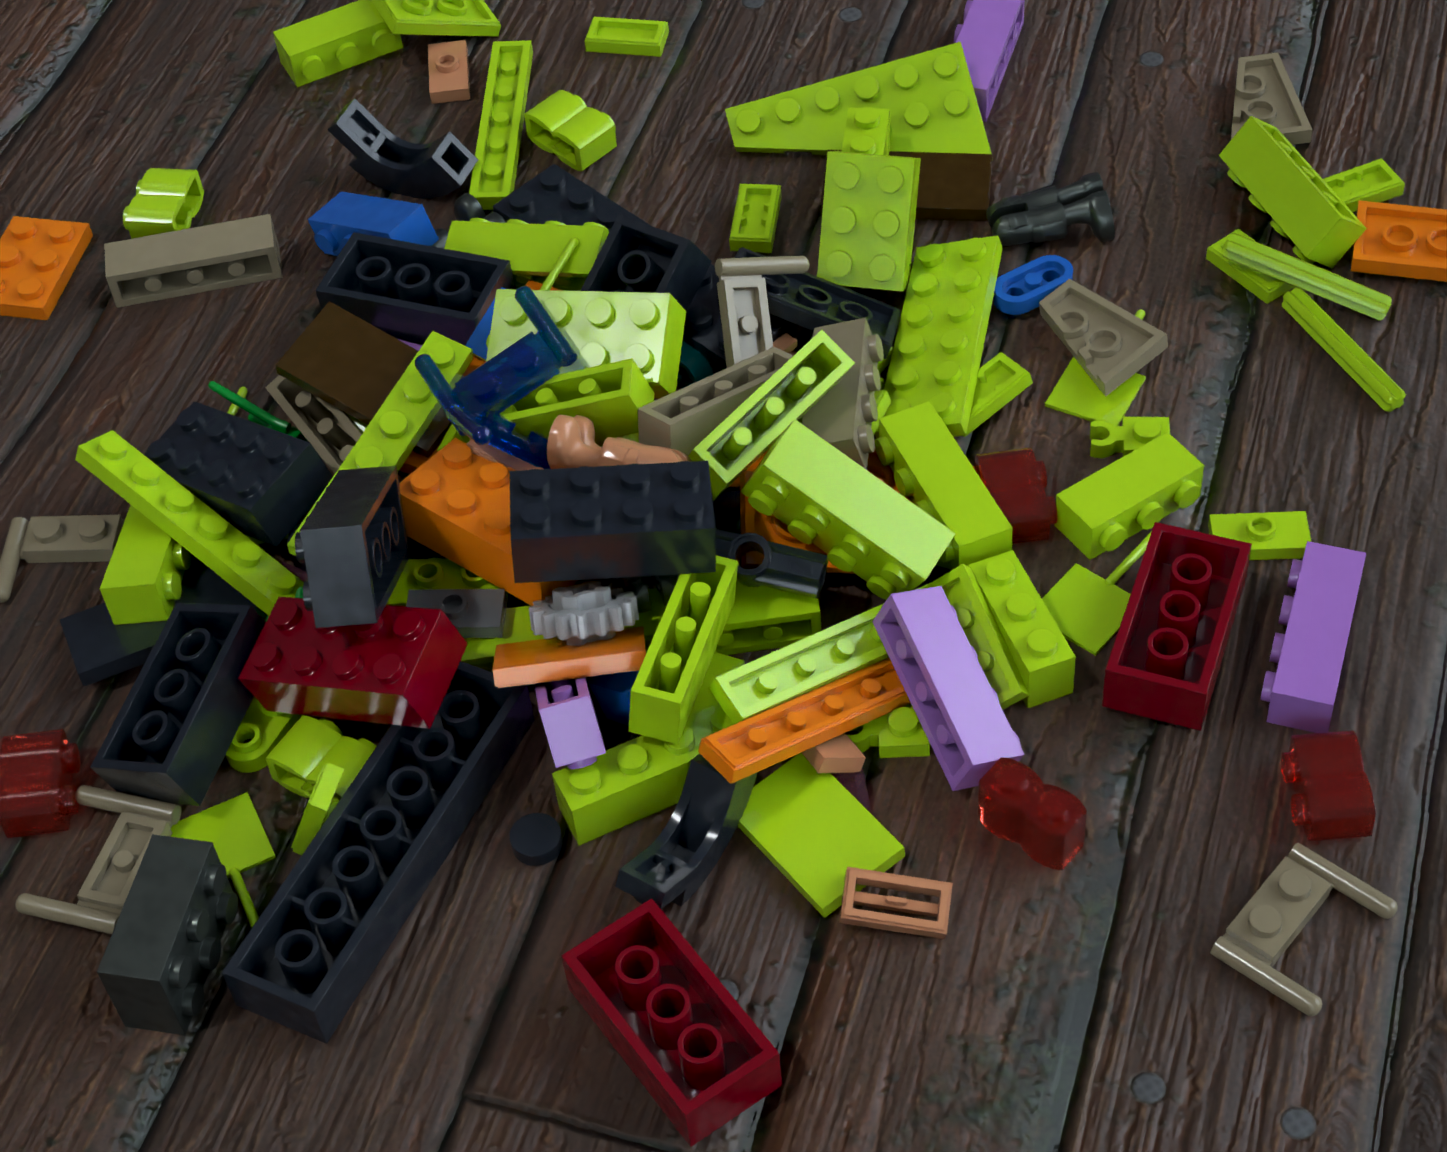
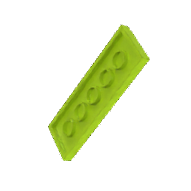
[875,235,1003,439]

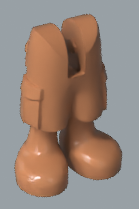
[547,414,692,469]

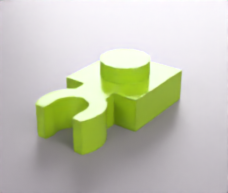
[1090,416,1170,458]
[847,704,930,758]

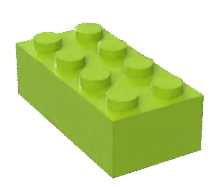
[484,289,686,399]
[740,419,956,600]

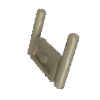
[715,256,809,368]
[0,514,125,603]
[15,785,181,934]
[1210,842,1398,1017]

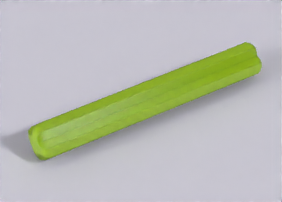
[1222,233,1392,321]
[1282,287,1406,412]

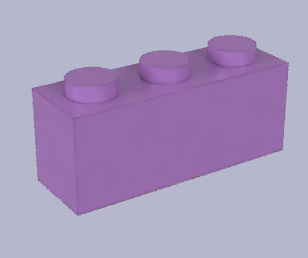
[534,677,606,769]

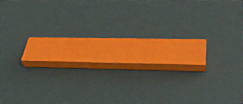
[698,658,911,784]

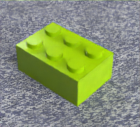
[817,151,921,292]

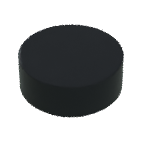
[510,813,563,866]

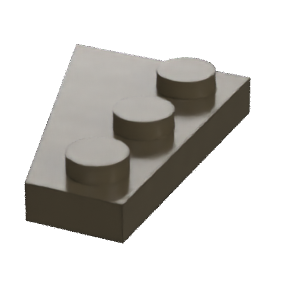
[1230,52,1312,145]
[1039,279,1168,397]

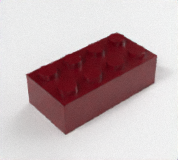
[1102,522,1252,731]
[238,596,468,729]
[561,898,782,1147]

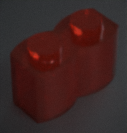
[975,447,1057,544]
[0,729,80,838]
[1281,730,1376,841]
[978,757,1087,870]

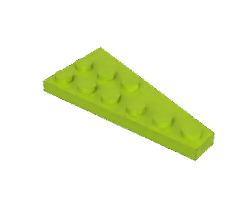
[725,42,993,161]

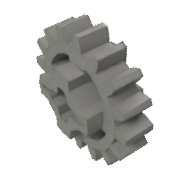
[529,581,639,646]

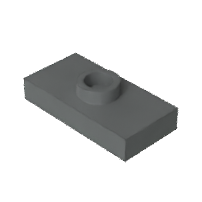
[406,589,507,638]

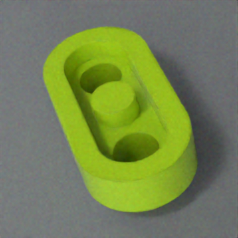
[226,697,302,773]

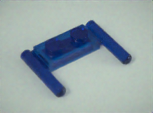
[415,286,577,436]
[446,404,551,469]

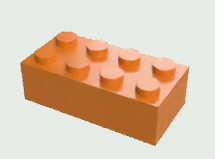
[399,438,578,606]

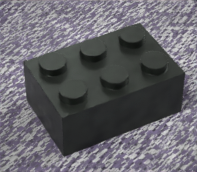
[97,834,238,1035]

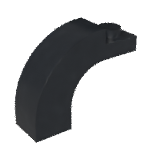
[327,98,478,199]
[615,754,758,909]

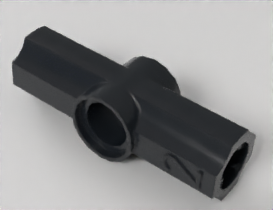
[716,529,829,599]

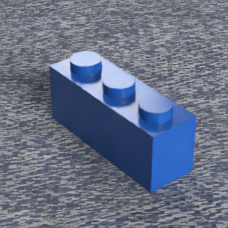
[308,191,439,256]

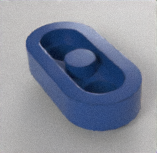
[993,255,1073,315]

